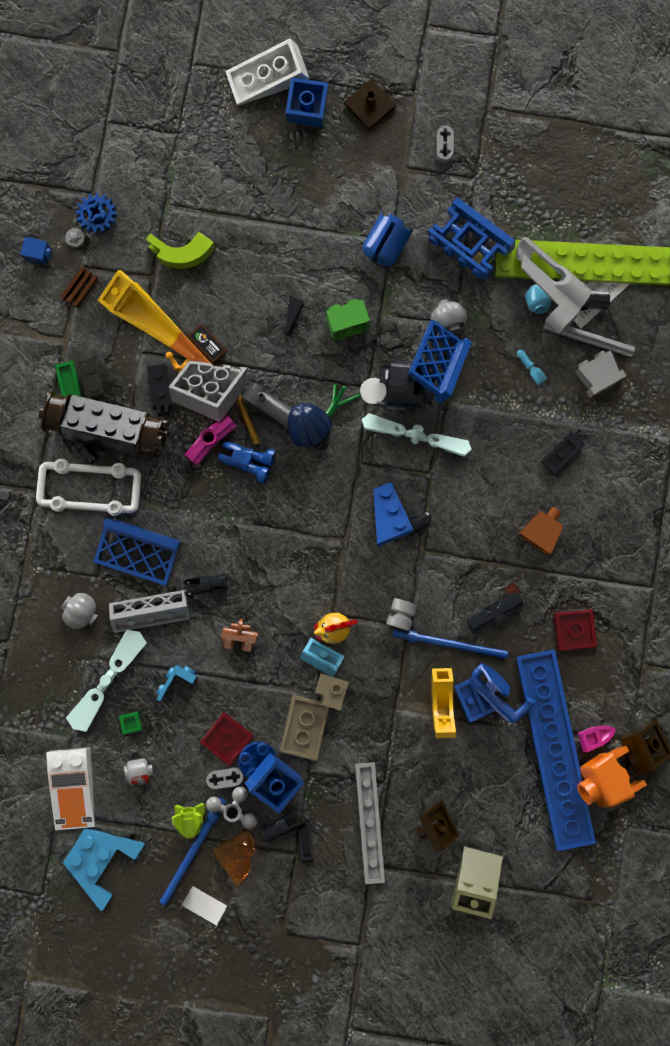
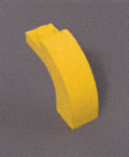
[432,668,456,738]

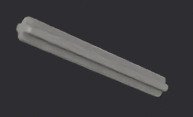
[544,322,635,357]

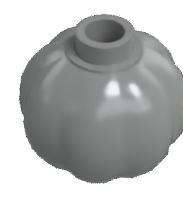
[431,299,467,335]
[61,593,98,629]

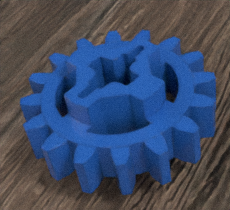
[76,193,118,235]

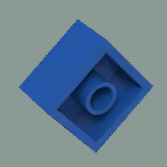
[286,77,328,128]
[245,753,304,813]

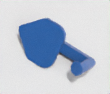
[471,663,537,723]

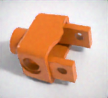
[577,746,647,807]

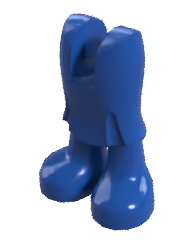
[218,442,276,484]

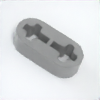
[436,126,454,163]
[206,767,244,789]

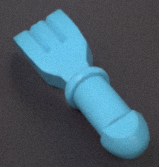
[517,350,547,386]

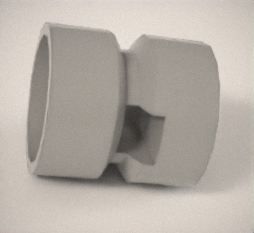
[386,598,418,632]

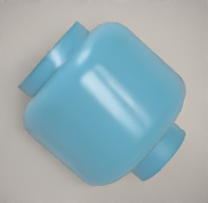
[525,284,552,314]

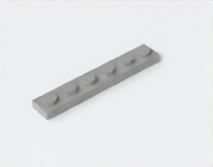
[355,762,385,884]

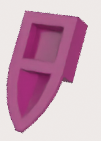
[577,726,616,752]

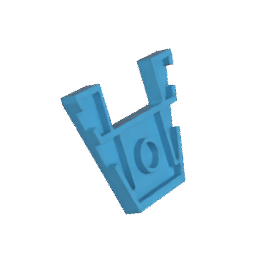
[63,828,145,911]

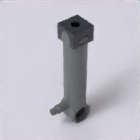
[242,382,331,451]

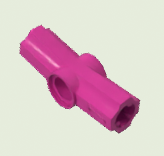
[184,414,236,466]

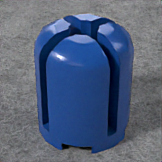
[362,211,414,267]

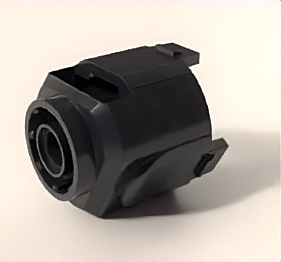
[376,359,435,411]

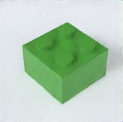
[326,299,370,342]

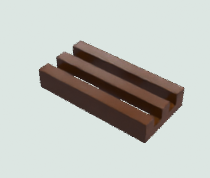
[60,267,98,308]

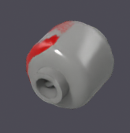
[124,759,153,786]

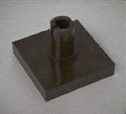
[344,78,396,131]
[417,800,460,853]

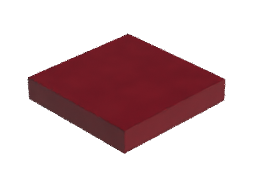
[553,609,597,651]
[199,712,254,767]

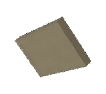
[279,695,330,761]

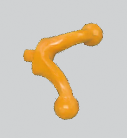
[165,352,190,373]

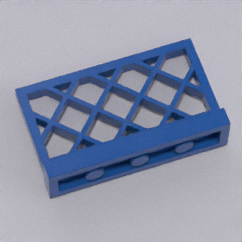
[408,319,472,404]
[93,518,182,586]

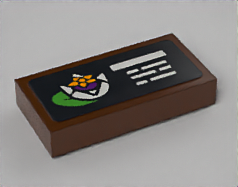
[188,323,227,364]

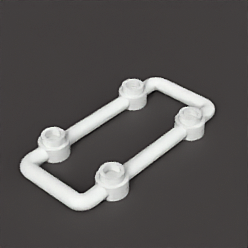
[36,459,141,517]

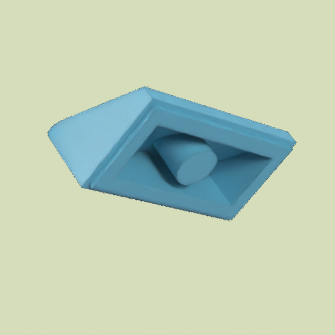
[300,638,344,677]

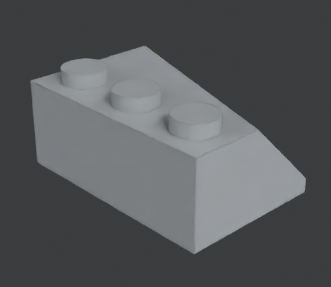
[169,361,248,422]

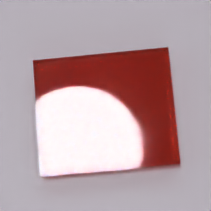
[504,582,521,595]

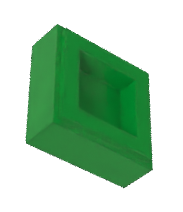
[119,711,143,735]

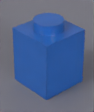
[20,237,52,265]

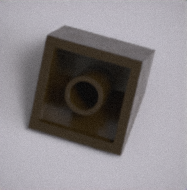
[620,720,670,775]

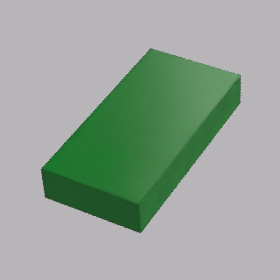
[55,361,83,397]

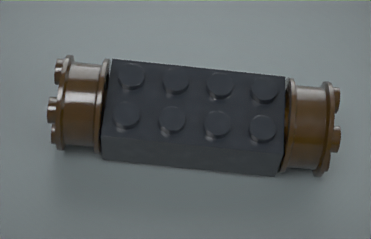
[39,390,168,458]

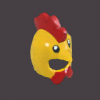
[314,613,358,644]

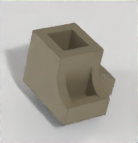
[315,674,349,710]

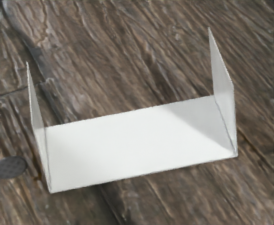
[180,886,227,928]

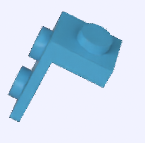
[156,665,198,701]

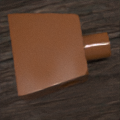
[518,507,563,555]

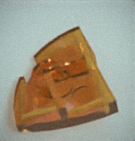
[213,831,255,886]

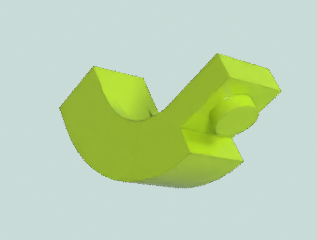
[146,232,215,269]

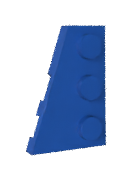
[374,482,414,547]

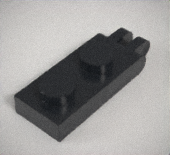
[147,364,172,416]
[540,428,588,475]

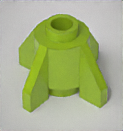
[171,803,205,839]

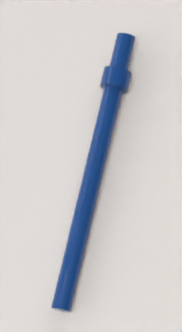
[393,629,508,659]
[160,797,226,905]

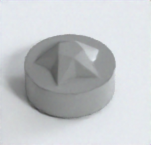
[65,228,85,248]

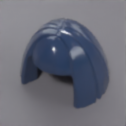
[288,403,332,447]

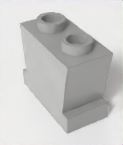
[575,350,626,398]

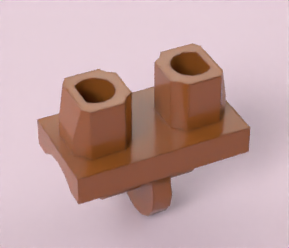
[221,618,258,652]

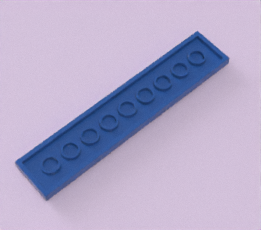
[516,649,596,851]

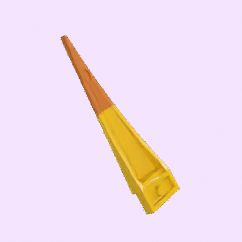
[98,270,213,366]

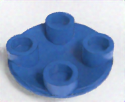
[238,742,276,778]

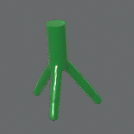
[326,384,361,418]

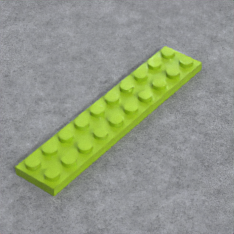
[495,240,670,286]

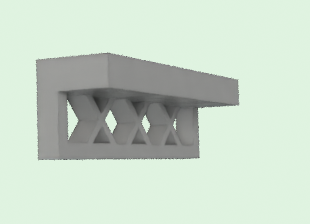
[109,590,190,633]

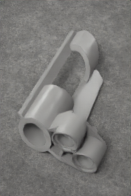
[516,237,592,335]

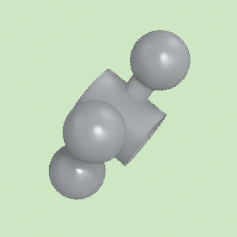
[206,787,257,829]

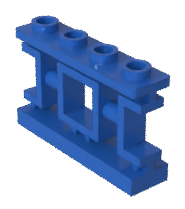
[428,197,515,281]

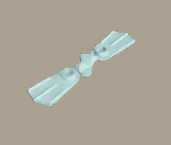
[362,413,471,457]
[66,629,147,732]

